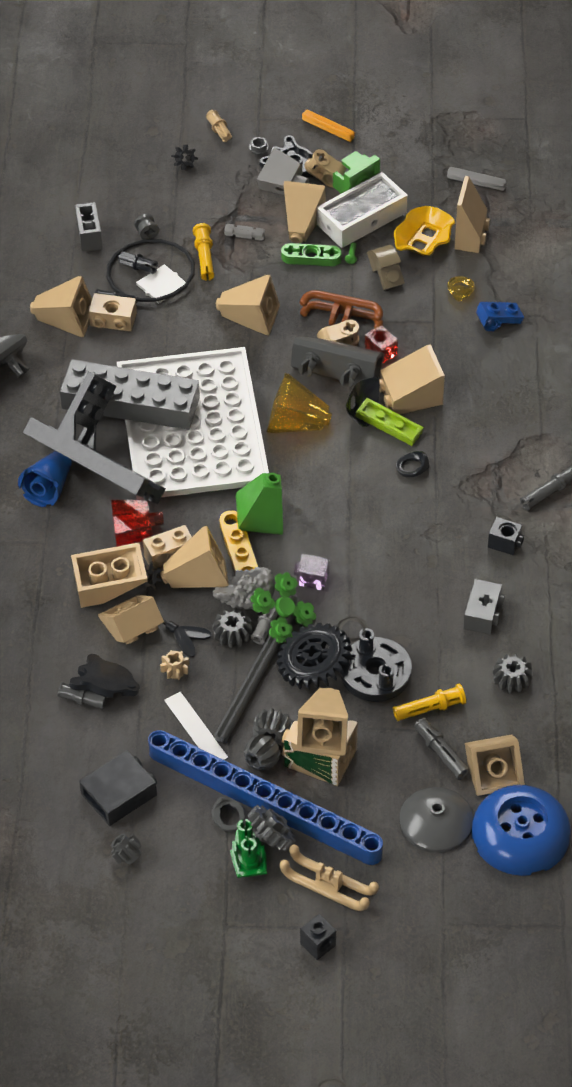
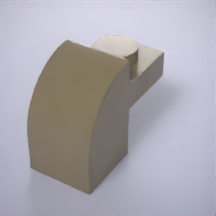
[367,245,405,290]

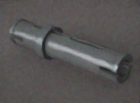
[520,465,572,510]
[414,718,470,780]

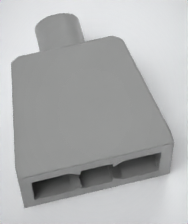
[257,148,309,195]

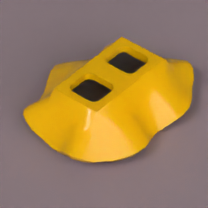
[394,206,455,256]

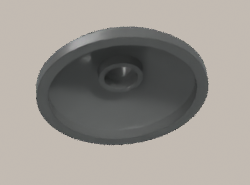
[399,787,473,853]

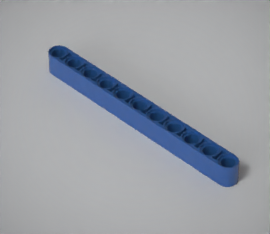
[148,730,383,865]

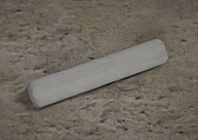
[447,167,507,191]

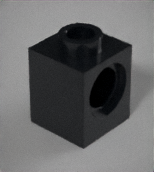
[488,517,524,555]
[300,914,336,960]

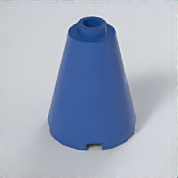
[18,451,72,507]

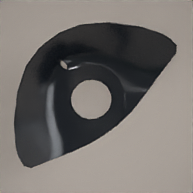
[346,377,380,427]

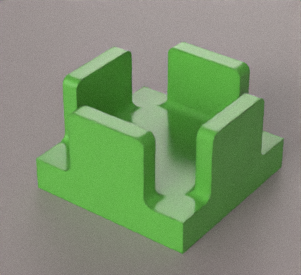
[333,151,380,194]

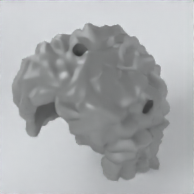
[213,567,275,610]

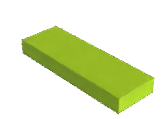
[355,398,424,446]

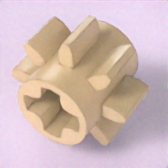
[160,650,189,680]

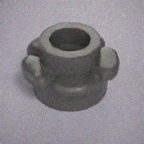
[249,137,269,155]

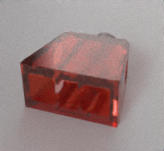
[111,500,164,547]

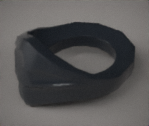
[396,451,430,477]

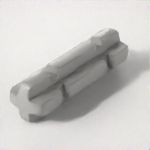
[224,224,265,241]

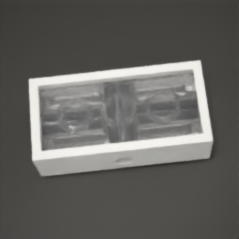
[317,172,408,248]

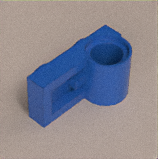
[476,302,524,331]

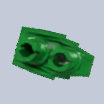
[230,819,267,878]

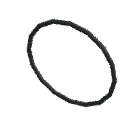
[106,239,195,302]

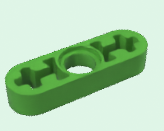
[281,243,341,266]

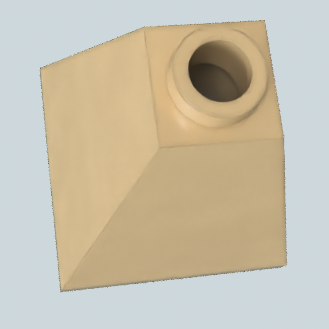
[284,181,326,243]
[216,275,280,335]
[30,276,92,337]
[160,526,229,588]
[297,688,348,756]

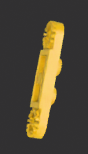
[219,511,258,572]

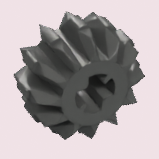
[213,609,252,649]
[493,653,533,694]
[253,708,293,746]

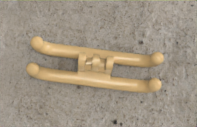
[280,844,379,911]

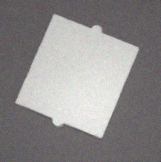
[136,264,186,304]

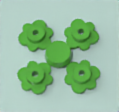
[250,572,316,643]

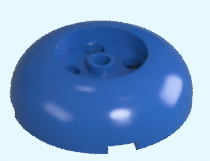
[472,785,571,876]

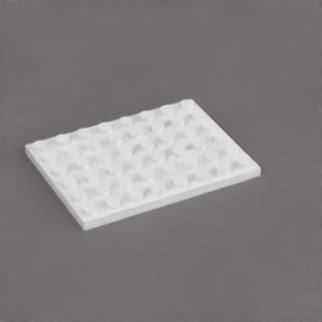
[117,347,269,500]

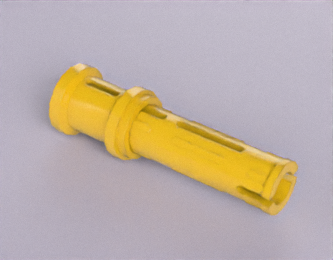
[192,223,214,281]
[393,683,466,722]

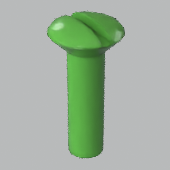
[345,242,357,264]

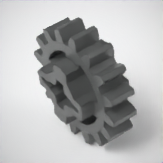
[247,805,296,851]

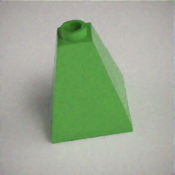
[236,473,283,535]

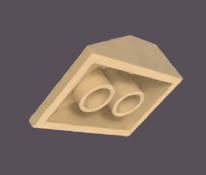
[455,176,490,253]
[71,543,148,608]

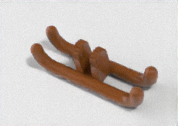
[300,290,383,332]

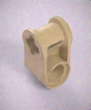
[304,149,346,188]
[317,320,359,346]

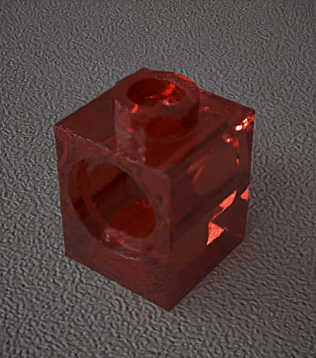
[365,325,398,363]

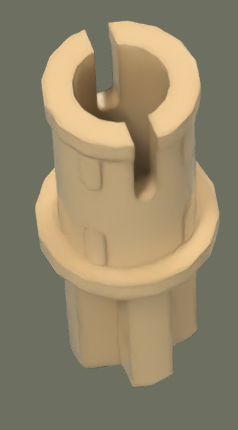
[206,110,232,142]

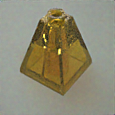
[266,373,332,433]

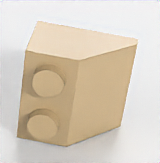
[98,595,164,644]
[465,734,525,796]

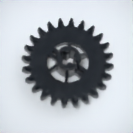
[277,623,352,690]

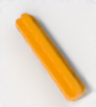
[302,110,355,142]

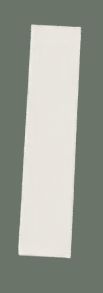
[164,692,228,760]

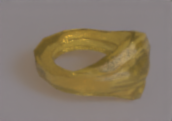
[447,276,475,301]

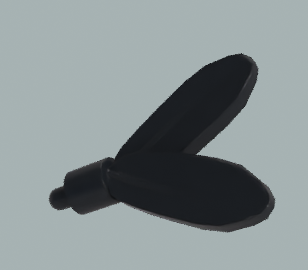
[163,620,211,657]

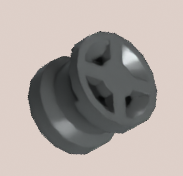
[134,214,159,239]

